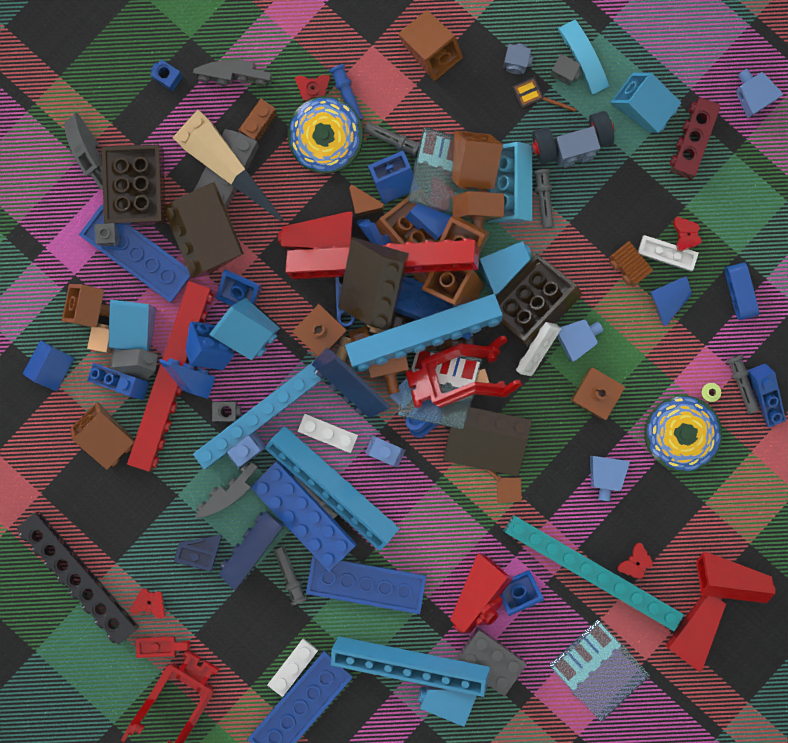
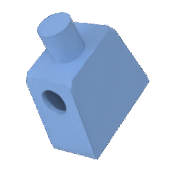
[736,68,783,118]
[557,320,603,362]
[227,432,266,470]
[365,435,406,467]
[590,456,630,501]

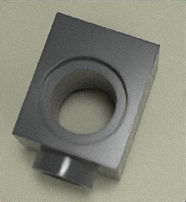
[550,54,581,86]
[95,223,120,247]
[212,402,241,421]

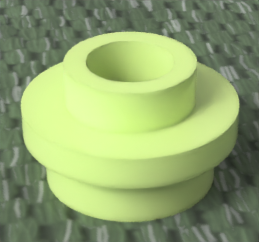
[701,383,721,402]

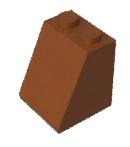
[398,10,463,81]
[452,131,503,191]
[421,270,484,306]
[70,402,134,470]

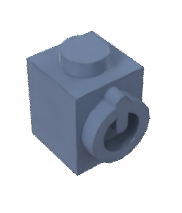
[503,44,533,74]

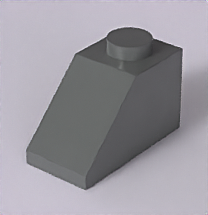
[110,349,158,381]

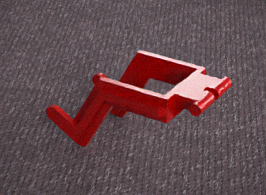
[405,336,522,408]
[121,650,219,743]

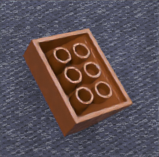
[375,188,443,283]

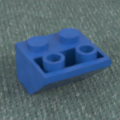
[368,151,418,204]
[185,321,234,370]

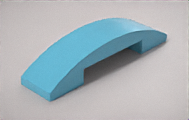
[558,20,609,95]

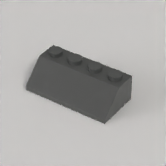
[194,129,259,211]

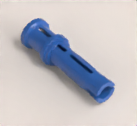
[329,64,364,120]

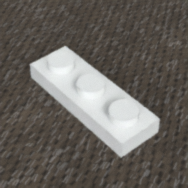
[638,235,698,272]
[516,322,561,376]
[297,414,358,453]
[267,638,318,697]

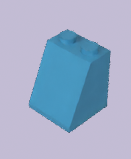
[610,73,681,133]
[478,241,532,296]
[209,298,280,360]
[109,300,156,352]
[418,685,477,727]

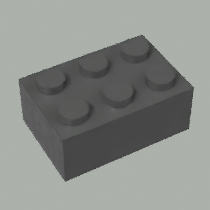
[456,627,527,697]

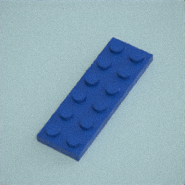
[79,204,191,303]
[396,276,472,340]
[251,461,357,572]
[306,556,427,614]
[247,650,353,743]

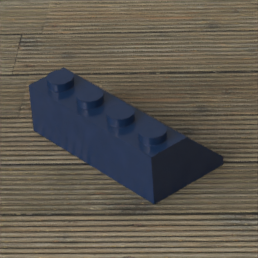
[311,348,391,418]
[219,511,285,590]

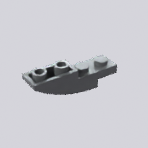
[193,60,273,86]
[64,113,103,190]
[195,462,259,518]

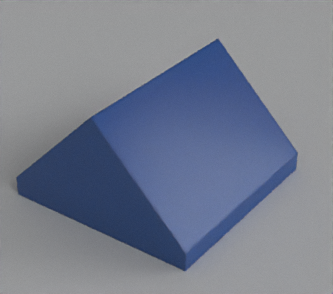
[216,269,263,306]
[23,340,75,392]
[500,570,544,616]

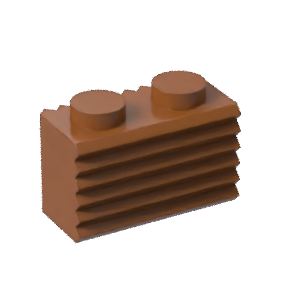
[239,99,277,141]
[609,241,653,287]

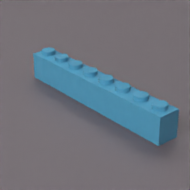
[345,294,503,372]
[193,361,325,469]
[265,426,400,551]
[331,636,490,697]

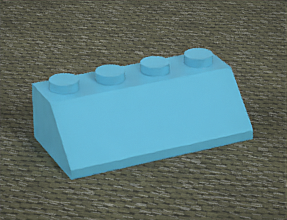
[488,142,532,223]

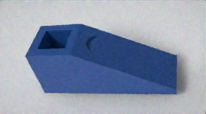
[159,358,215,399]
[87,363,150,400]
[748,364,786,428]

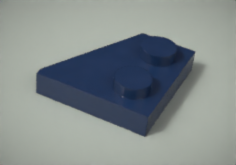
[174,535,222,572]

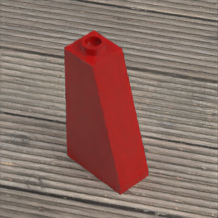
[278,212,353,250]
[696,552,776,603]
[450,553,513,633]
[665,595,726,672]

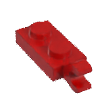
[135,636,190,658]

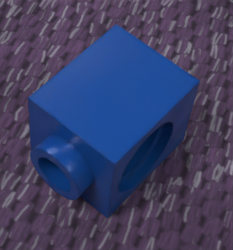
[151,59,183,92]

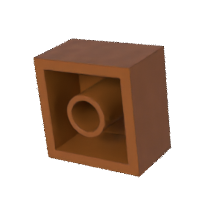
[452,191,504,229]
[439,216,490,255]
[62,284,110,328]
[292,304,347,356]
[369,356,409,395]
[570,367,625,420]

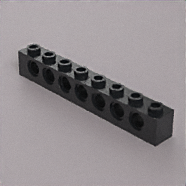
[17,512,139,645]

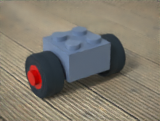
[532,111,615,168]

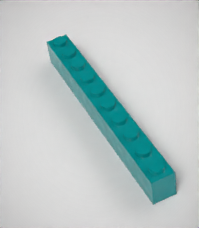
[503,515,684,631]

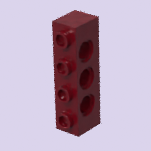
[669,97,721,180]

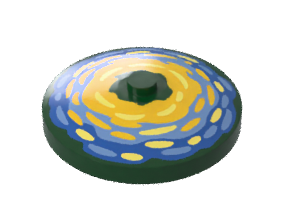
[287,96,364,174]
[644,395,722,472]

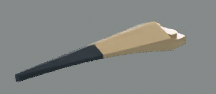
[173,110,284,222]

